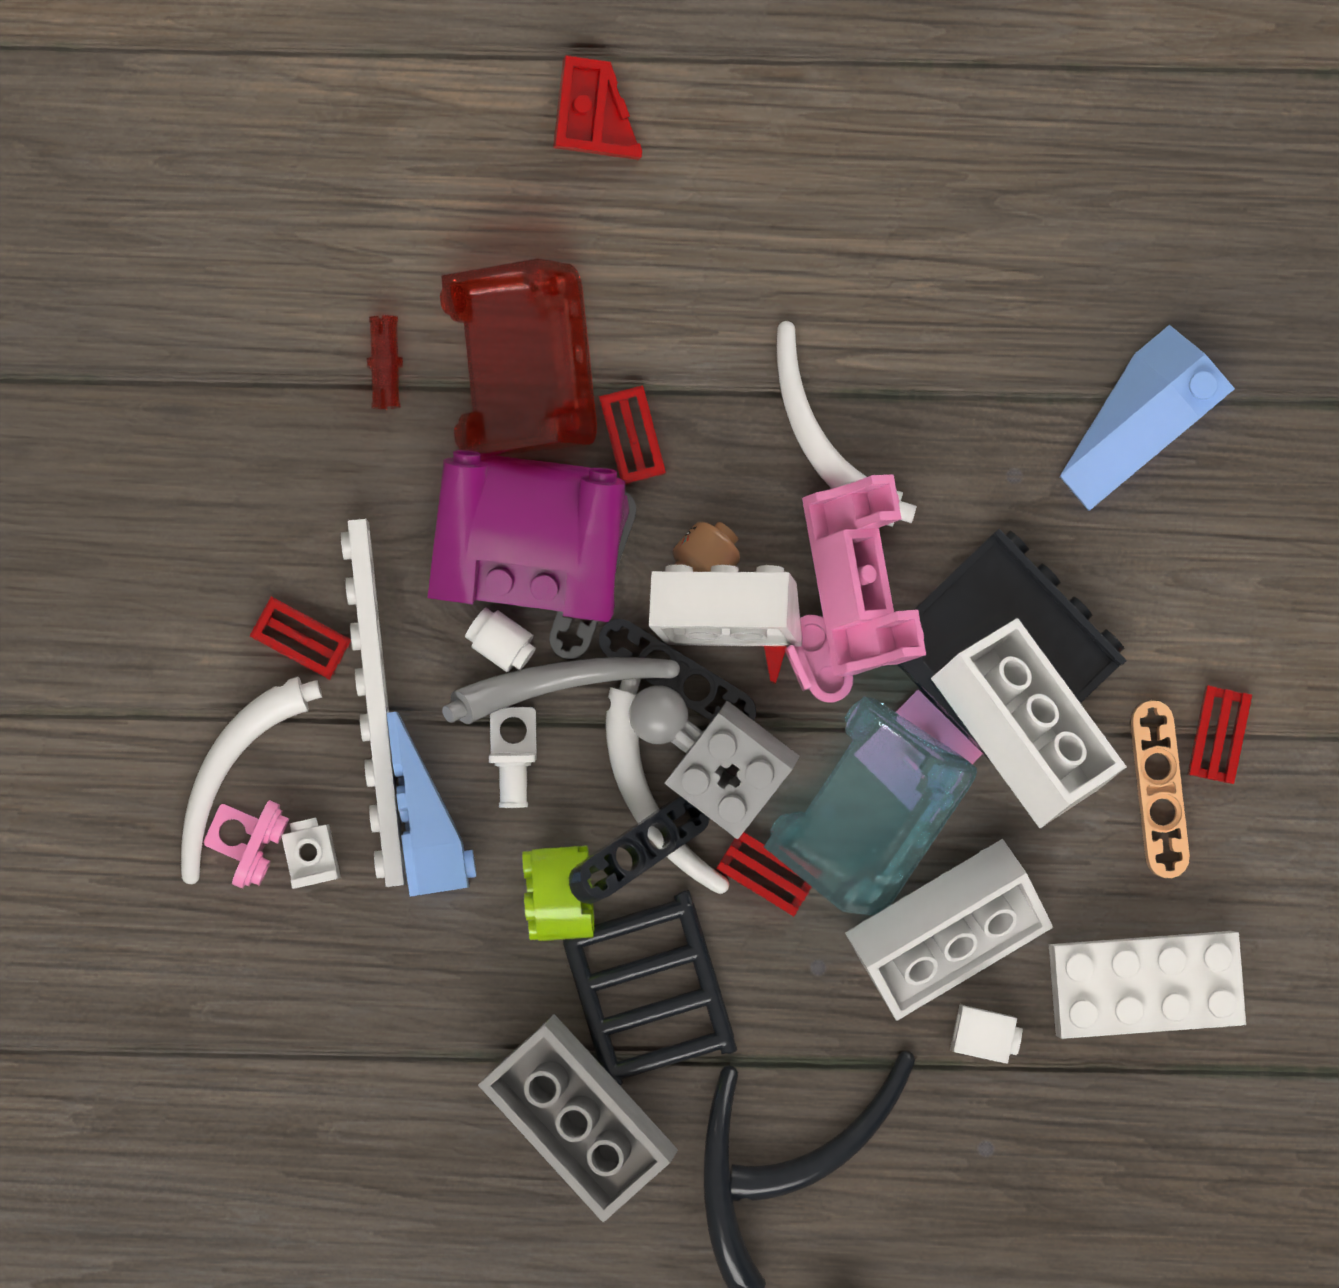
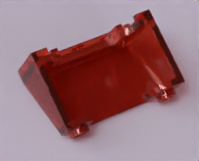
[440,258,597,457]

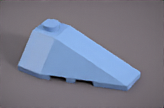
[1059,325,1235,511]

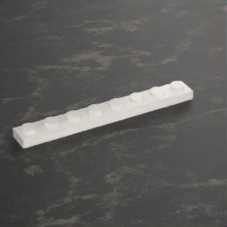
[341,519,407,887]

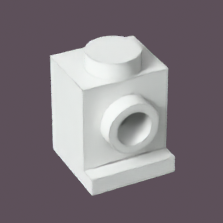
[281,818,341,889]

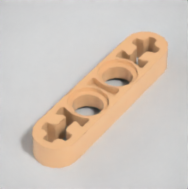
[1130,701,1190,878]

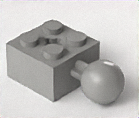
[629,685,800,839]

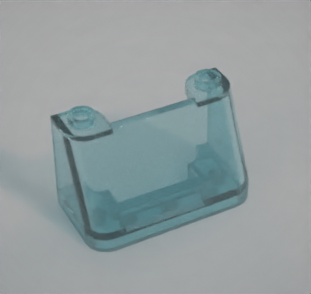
[764,696,977,915]

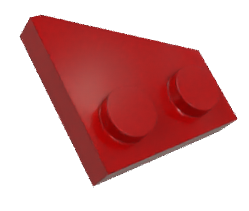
[553,55,642,160]

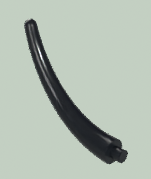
[730,1051,915,1201]
[704,1065,766,1288]

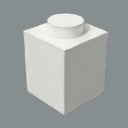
[950,1005,1023,1064]

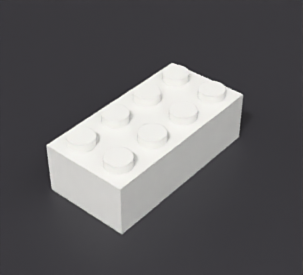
[931,618,1127,828]
[1049,931,1246,1039]

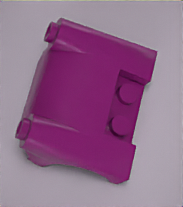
[427,450,629,622]

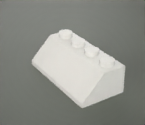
[845,839,1053,1021]

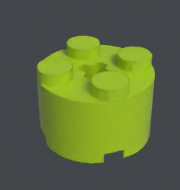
[522,845,594,941]

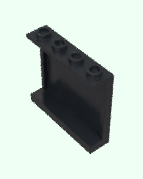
[897,529,1127,764]

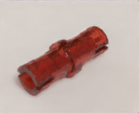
[367,315,403,410]

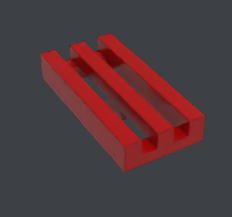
[599,385,666,485]
[250,596,352,680]
[1187,685,1252,784]
[716,832,818,917]

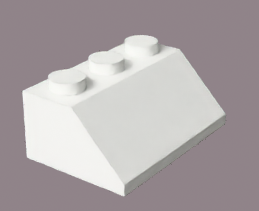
[649,565,802,647]

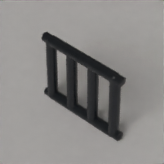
[563,890,737,1085]

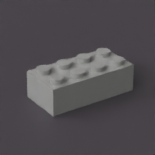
[478,1014,678,1222]

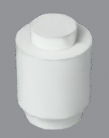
[465,608,536,672]

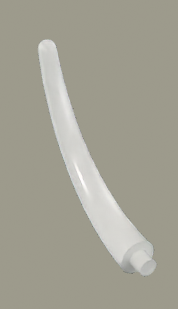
[777,321,917,527]
[181,676,322,885]
[606,679,729,894]

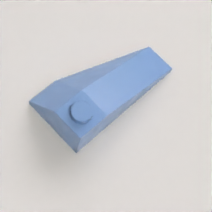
[387,712,476,897]

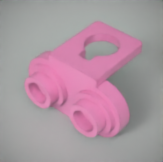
[785,615,853,703]
[204,800,289,889]

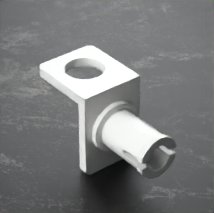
[489,707,537,808]

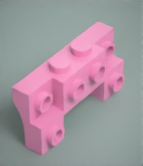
[802,474,926,677]

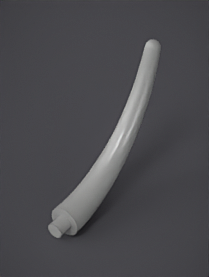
[442,657,680,724]

